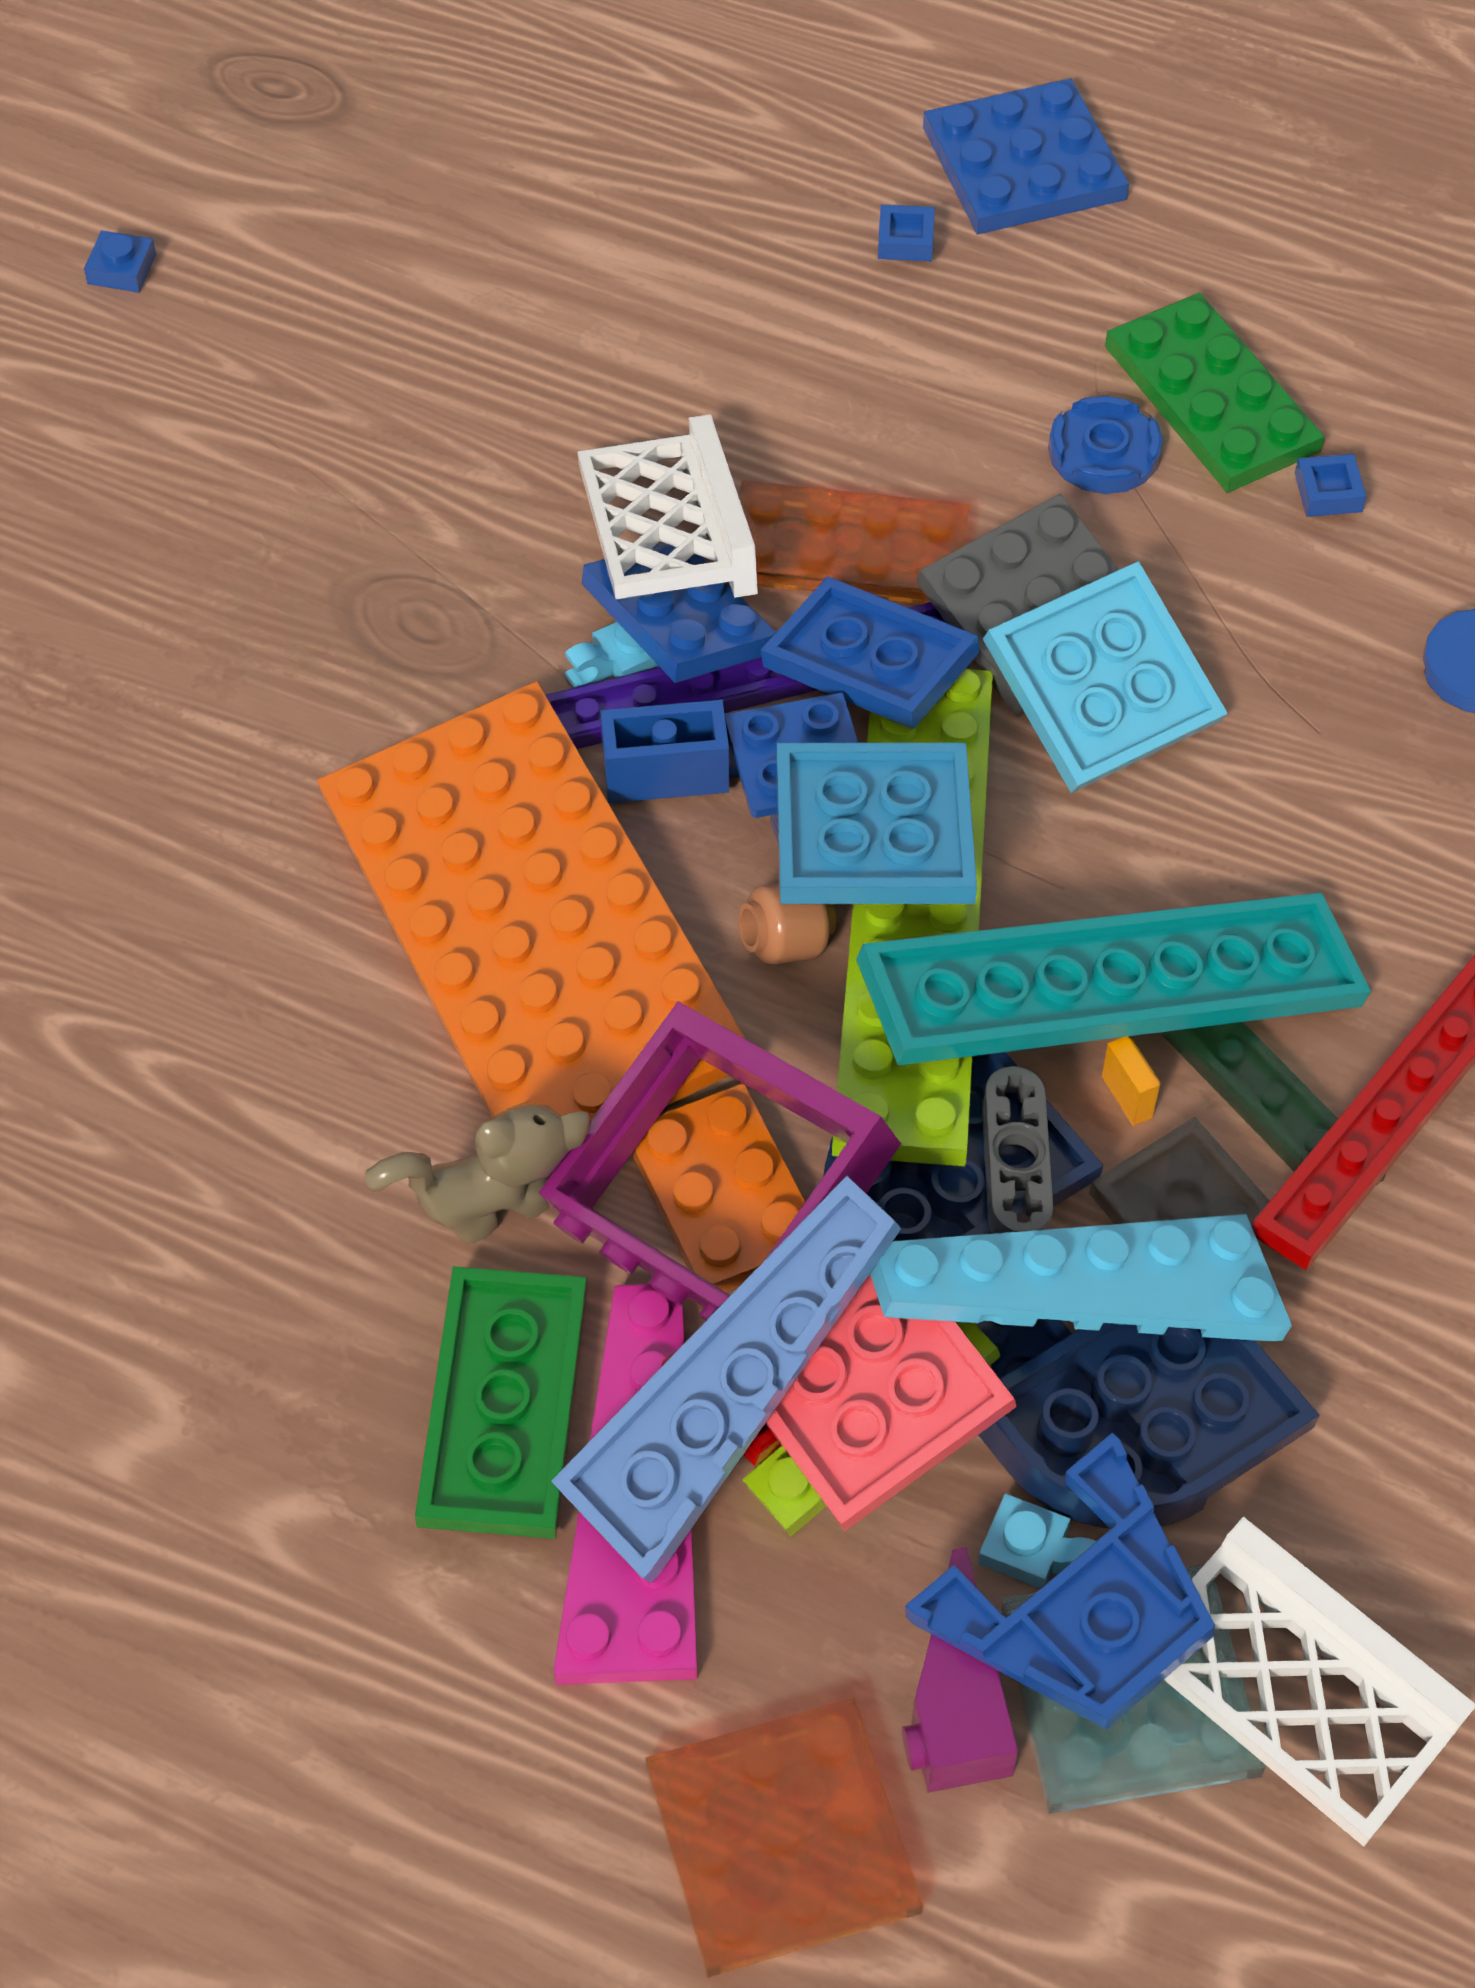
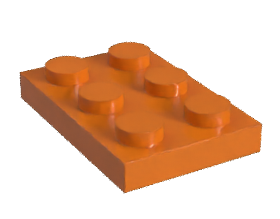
[632,1083,805,1292]

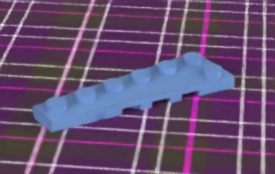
[551,1176,901,1583]

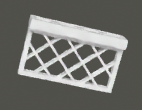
[577,414,758,599]
[1164,1516,1475,1847]

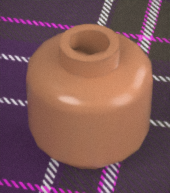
[738,883,836,965]

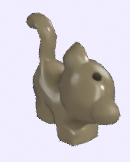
[365,1103,591,1244]

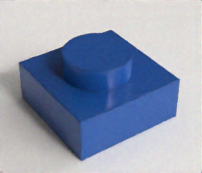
[878,204,935,262]
[84,230,156,293]
[1295,454,1366,517]

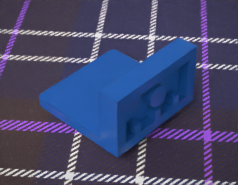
[725,692,858,818]

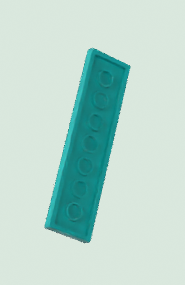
[856,892,1371,1065]

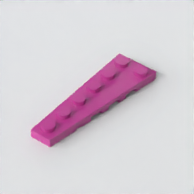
[554,1284,697,1685]

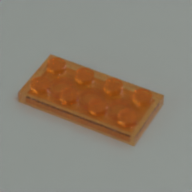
[727,480,970,604]

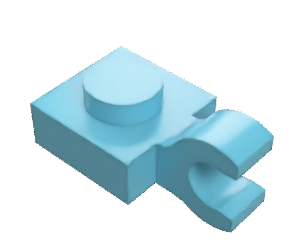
[565,622,659,688]
[978,1494,1097,1589]

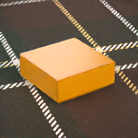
[1101,1036,1161,1126]

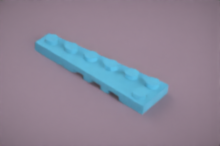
[870,1214,1292,1341]

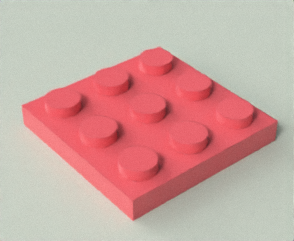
[766,1274,1017,1531]

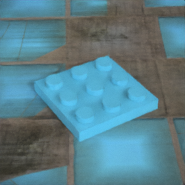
[983,561,1228,794]

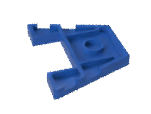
[905,1433,1215,1730]

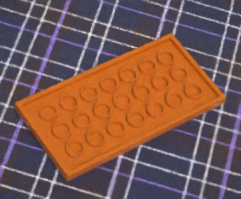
[317,681,745,1120]

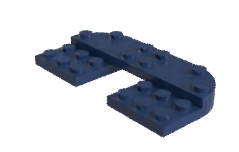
[823,1052,1320,1529]

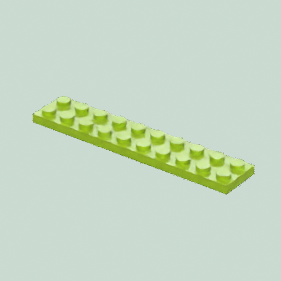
[832,669,993,1166]

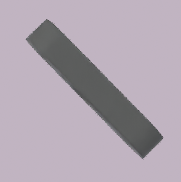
[982,1066,1053,1234]

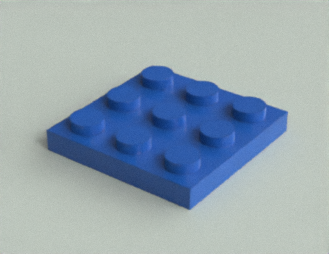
[923,78,1129,235]

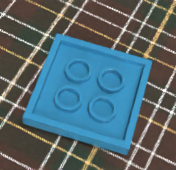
[776,743,977,904]

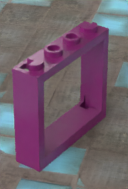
[538,1001,901,1321]

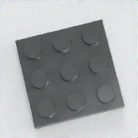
[916,493,1119,717]

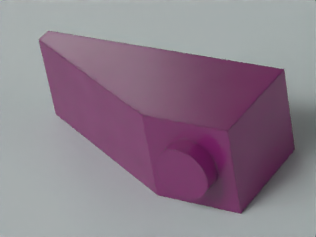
[902,1547,1018,1793]

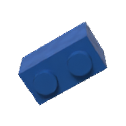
[600,700,729,803]

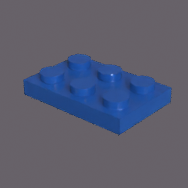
[581,542,776,683]
[761,576,979,729]

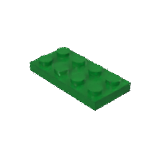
[1105,292,1325,493]
[415,1266,588,1539]

